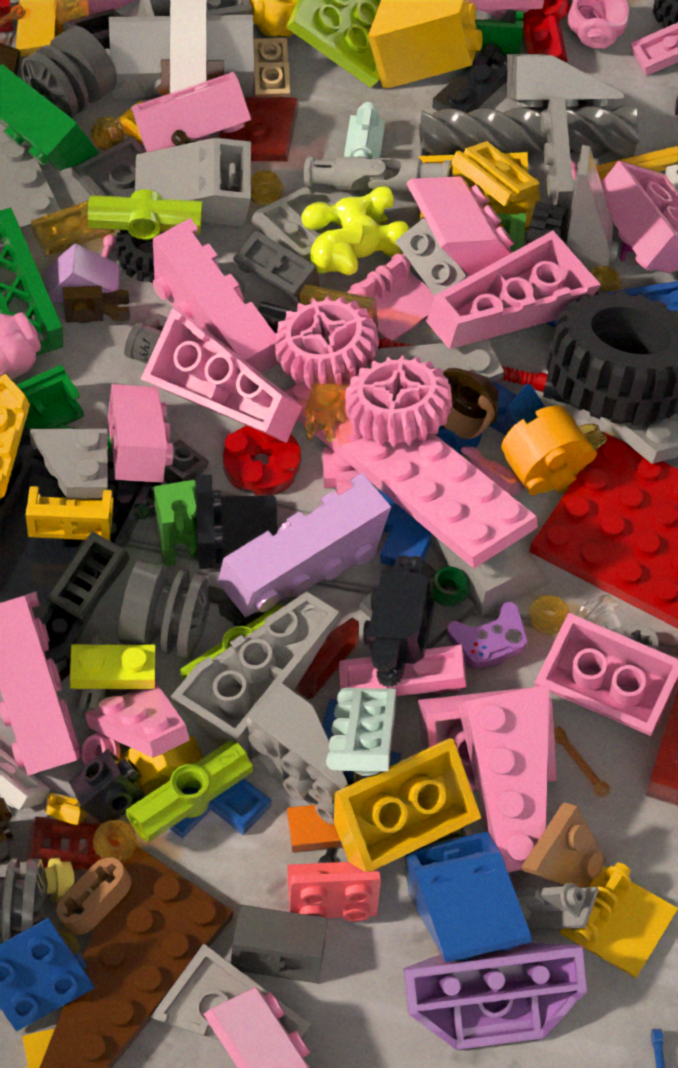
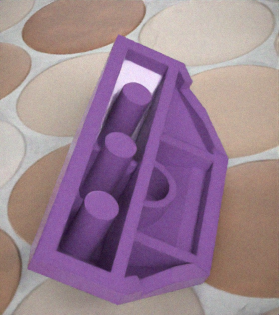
[403,943,587,1050]

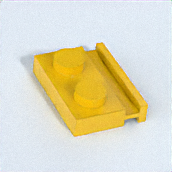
[451,141,540,206]

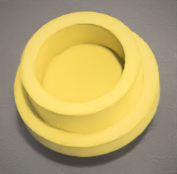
[43,858,74,903]

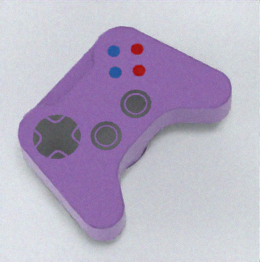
[447,602,527,669]

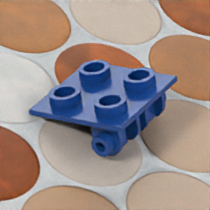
[0,917,95,1032]

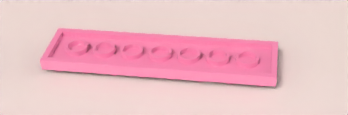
[284,373,538,569]

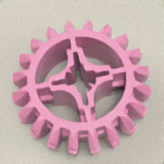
[274,295,379,390]
[345,355,452,448]

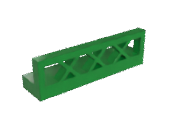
[0,207,63,356]

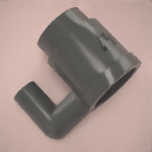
[124,314,168,364]

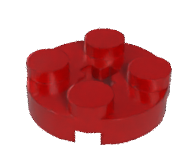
[223,426,301,496]

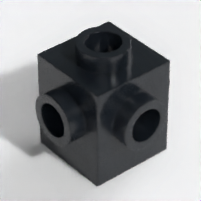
[69,749,146,829]

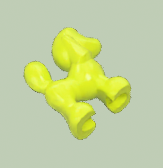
[301,186,409,276]

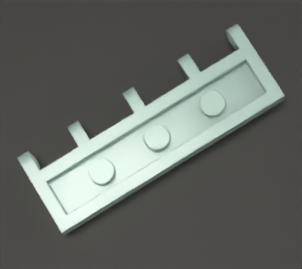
[326,688,396,776]

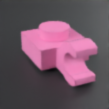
[461,446,523,496]
[322,447,361,495]

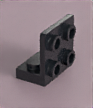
[196,475,278,569]

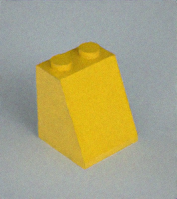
[368,0,482,88]

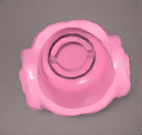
[568,0,629,49]
[0,312,41,380]

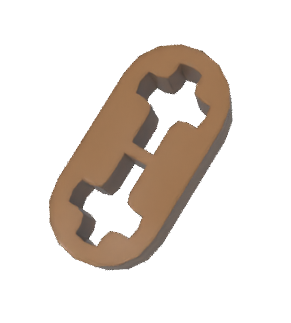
[56,858,132,935]

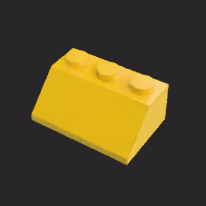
[334,738,481,872]

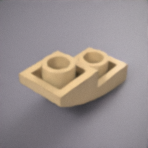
[253,38,290,97]

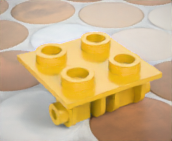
[559,862,678,978]

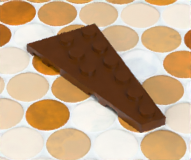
[40,840,233,1068]

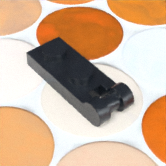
[432,42,507,113]

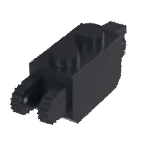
[363,555,435,688]

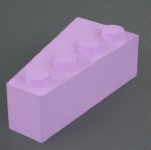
[218,472,391,617]

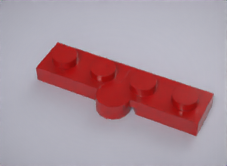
[522,0,570,62]

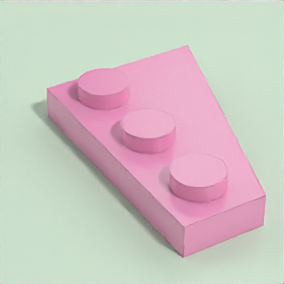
[85,681,190,758]

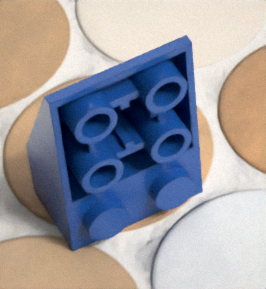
[404,832,532,963]

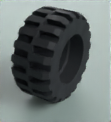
[546,291,678,425]

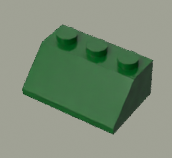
[0,64,99,171]

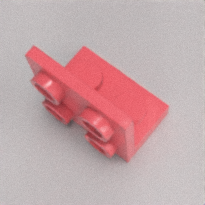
[287,862,381,922]

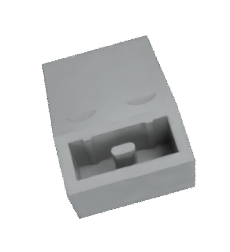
[507,54,624,107]
[135,138,251,227]
[246,683,348,825]

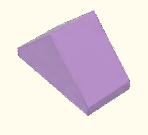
[44,243,120,303]

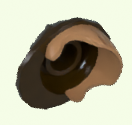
[443,368,499,439]

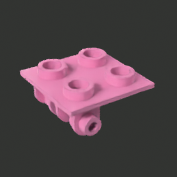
[340,253,434,341]

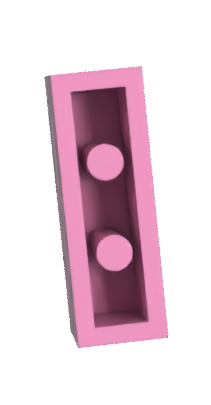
[131,72,251,152]
[108,384,173,482]

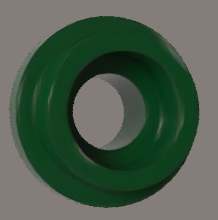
[429,566,470,606]

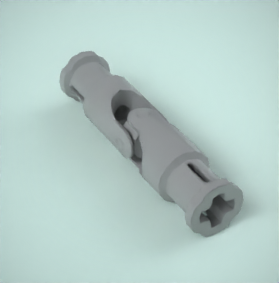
[304,156,453,192]

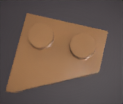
[522,802,606,888]

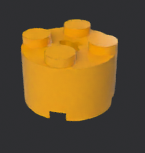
[501,405,597,496]

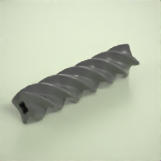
[418,105,640,158]

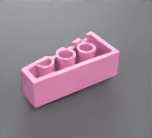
[153,218,279,373]
[458,684,550,872]

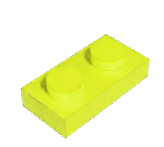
[70,644,155,689]

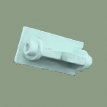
[344,102,386,159]

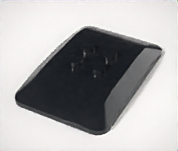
[0,428,153,664]

